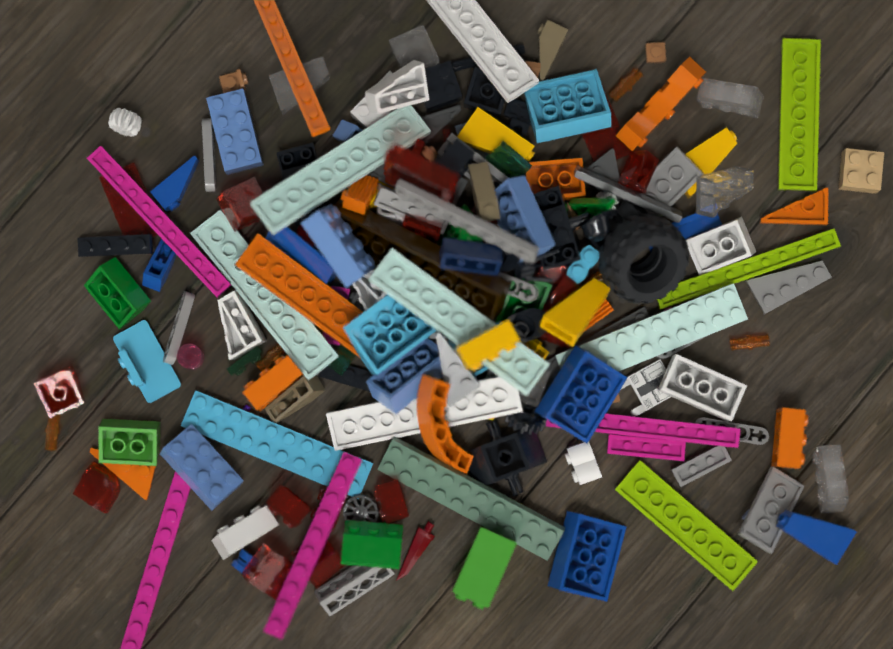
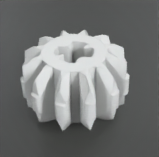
[108,108,142,137]

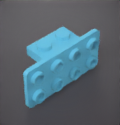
[113,320,181,403]

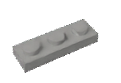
[671,446,732,487]

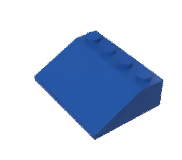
[265,227,337,286]
[535,345,627,443]
[548,511,626,602]

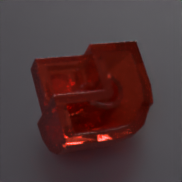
[542,275,582,313]
[73,461,120,514]

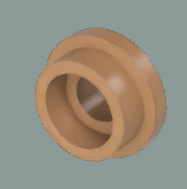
[421,145,438,163]

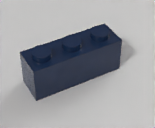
[440,238,502,276]

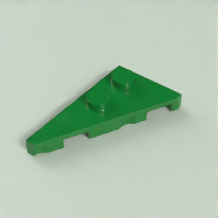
[568,198,616,220]

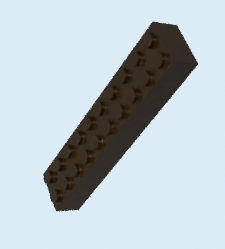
[334,199,511,322]

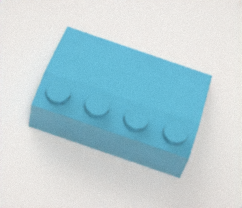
[524,69,611,143]
[343,295,437,375]

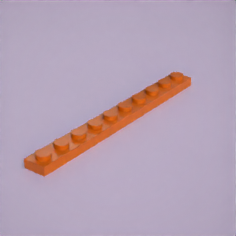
[254,0,330,137]

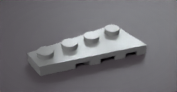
[746,261,832,314]

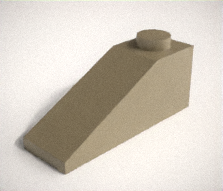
[537,20,568,82]
[468,162,500,221]
[264,375,325,424]

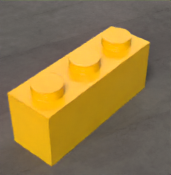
[455,320,520,371]

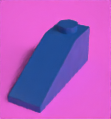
[150,155,199,212]
[142,238,177,292]

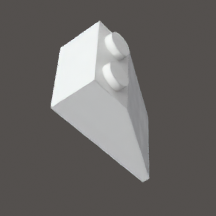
[686,217,756,276]

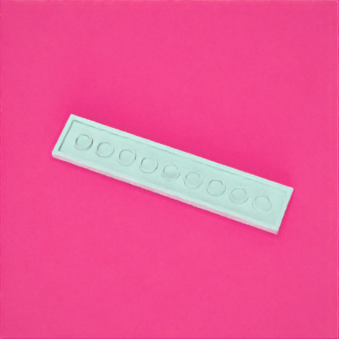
[250,105,431,235]
[190,210,339,380]
[369,248,549,396]
[555,283,748,371]

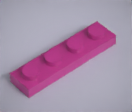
[607,434,686,461]

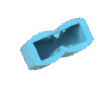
[565,245,599,286]

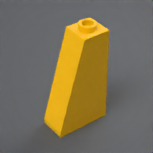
[457,107,535,164]
[685,128,737,199]
[540,278,610,346]

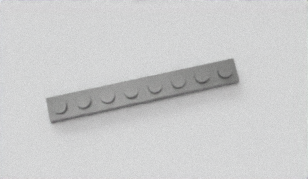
[395,179,539,263]

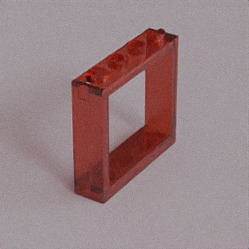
[383,144,459,204]

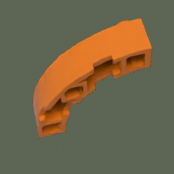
[616,57,706,151]
[417,375,474,474]

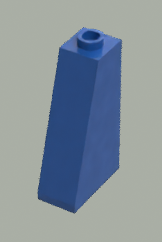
[776,510,857,565]

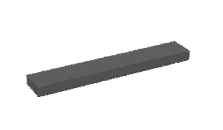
[574,165,682,223]

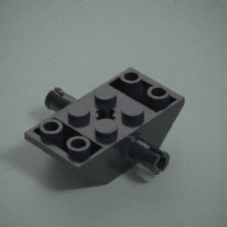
[267,143,330,226]
[533,186,591,271]
[467,420,547,496]

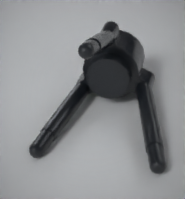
[514,249,560,282]

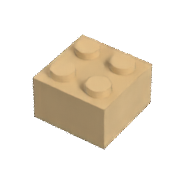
[838,148,884,193]

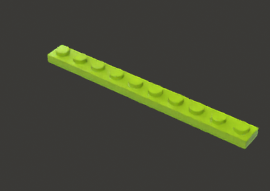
[656,229,841,310]

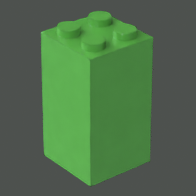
[452,526,517,609]

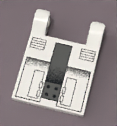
[621,359,671,417]

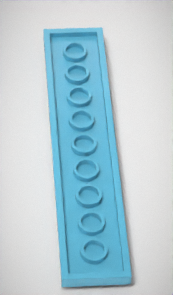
[181,390,373,499]

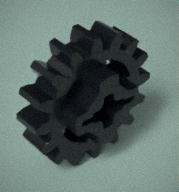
[504,402,547,435]

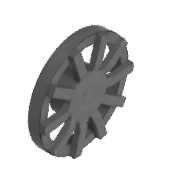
[343,494,379,522]

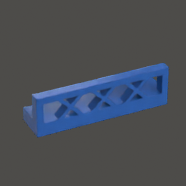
[648,205,722,253]

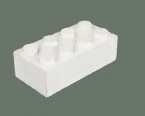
[658,354,747,421]

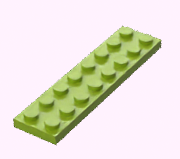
[778,38,821,191]
[614,460,758,591]

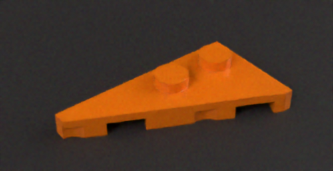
[760,188,828,225]
[90,448,156,500]

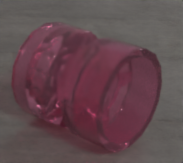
[177,344,205,370]

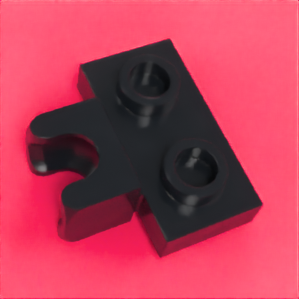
[503,99,532,139]

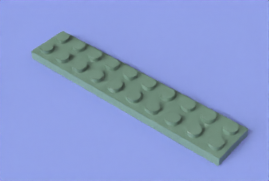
[377,436,565,561]

